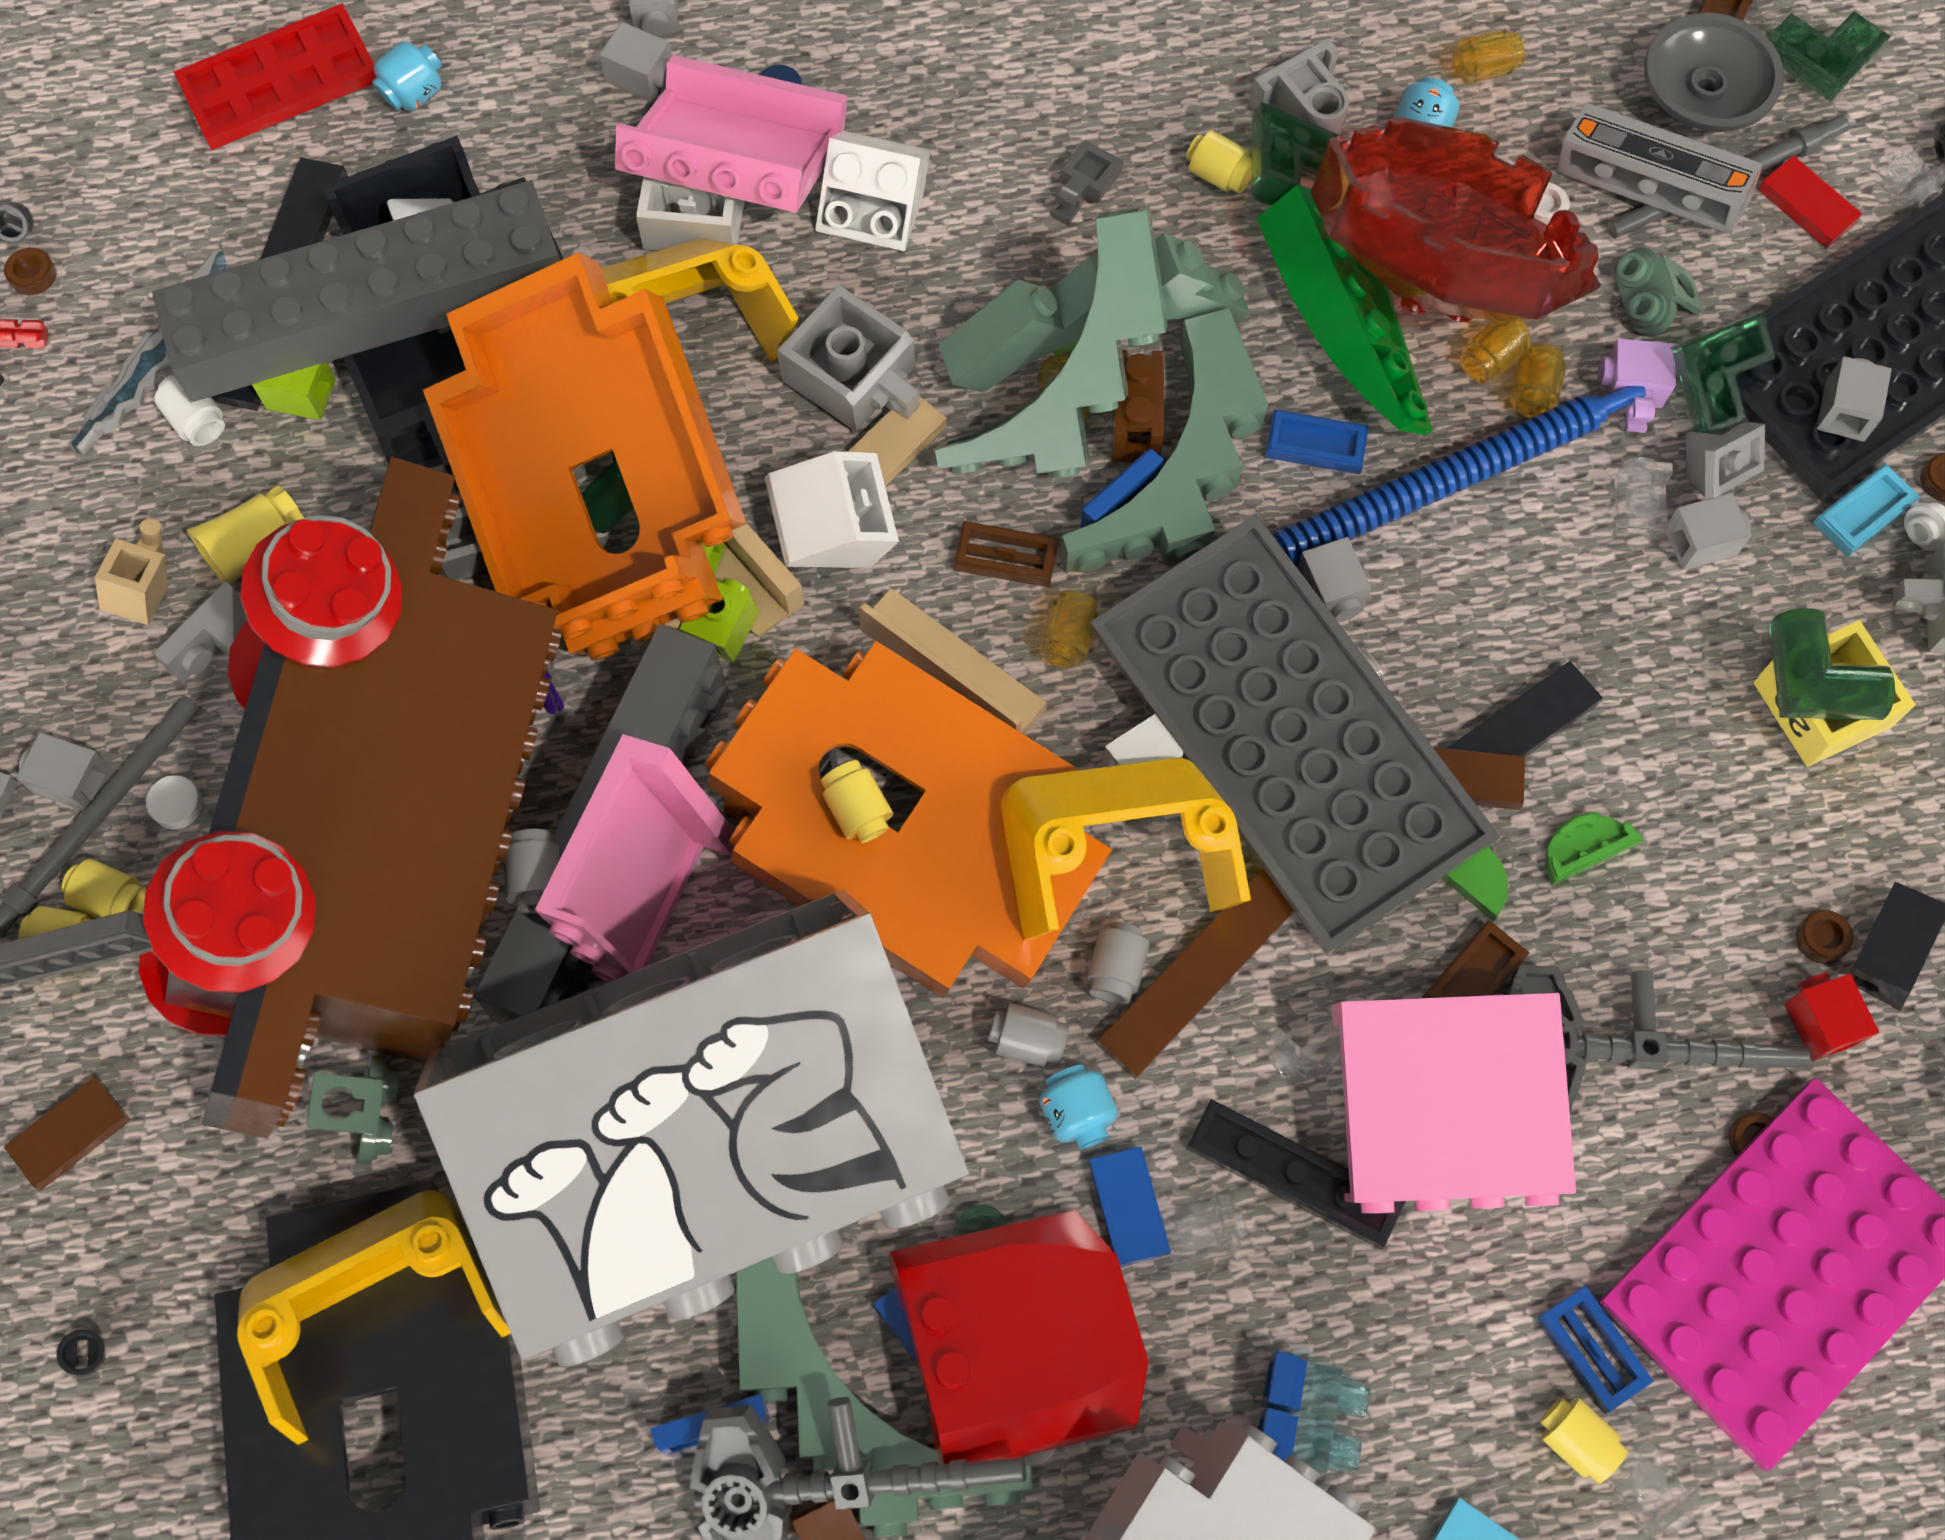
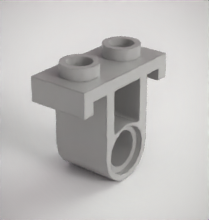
[1249,38,1349,146]

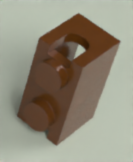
[1111,350,1164,463]

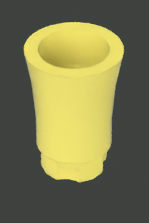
[187,485,304,585]

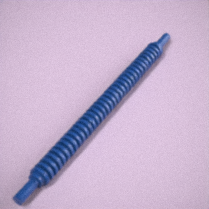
[1272,386,1646,565]

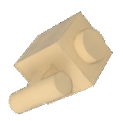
[94,518,168,625]

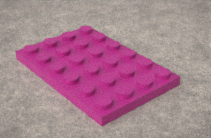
[1597,1077,1945,1471]

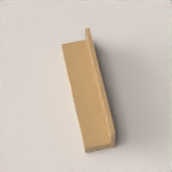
[714,524,804,637]
[858,588,1047,735]

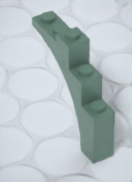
[935,205,1168,478]
[938,233,1251,392]
[1060,308,1268,573]
[736,1257,1032,1538]

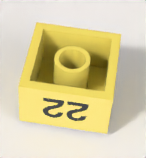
[1753,620,1916,767]

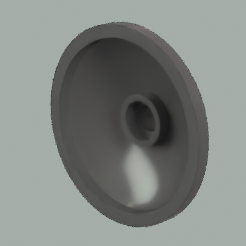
[1644,13,1784,132]

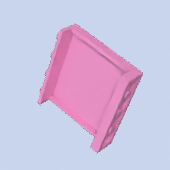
[615,55,848,213]
[535,734,735,982]
[1332,993,1576,1213]

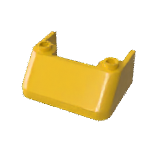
[601,238,799,362]
[1001,758,1251,940]
[237,1191,511,1445]

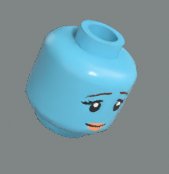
[372,41,442,111]
[1392,77,1460,151]
[1039,1065,1119,1150]

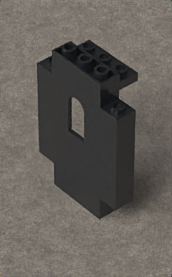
[214,1180,541,1540]

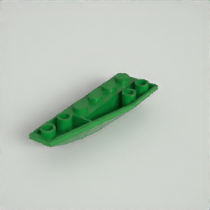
[1256,184,1433,436]

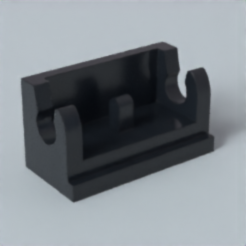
[1850,881,1945,1011]

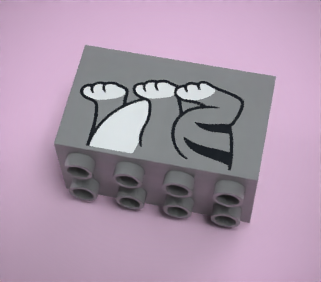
[414,889,969,1366]

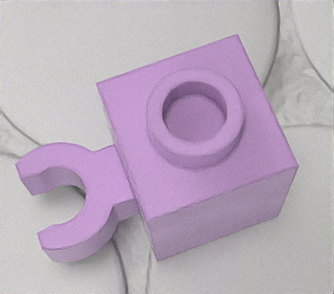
[1598,338,1676,433]

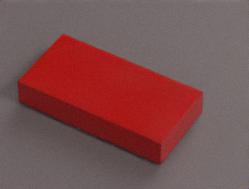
[1758,155,1863,249]

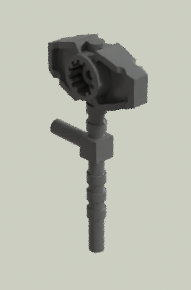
[1505,965,1810,1112]
[690,1397,1027,1540]

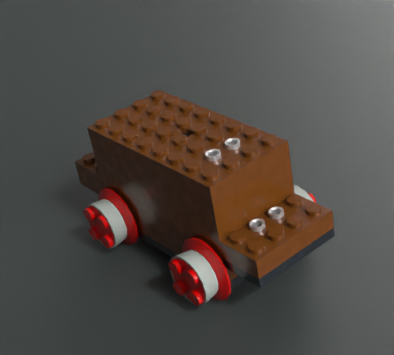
[138,457,562,1139]

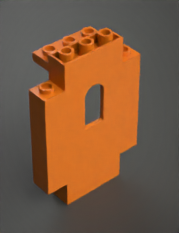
[423,252,747,661]
[705,641,1112,998]

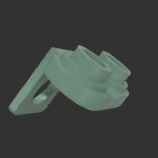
[1615,247,1703,336]
[307,1055,400,1165]

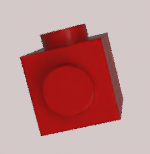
[1784,972,1880,1062]

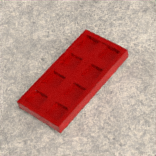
[173,3,376,150]

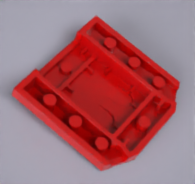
[889,1210,1149,1464]

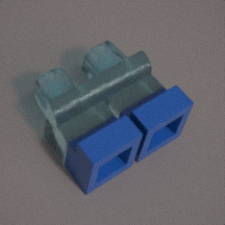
[1258,1351,1370,1475]

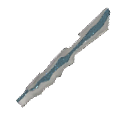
[68,249,228,456]

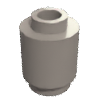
[504,829,560,914]
[1087,922,1150,1004]
[987,1003,1069,1067]

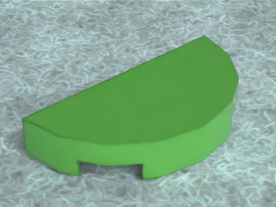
[1545,812,1644,886]
[1442,847,1508,922]

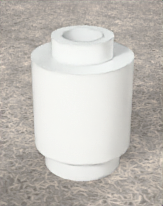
[154,374,225,446]

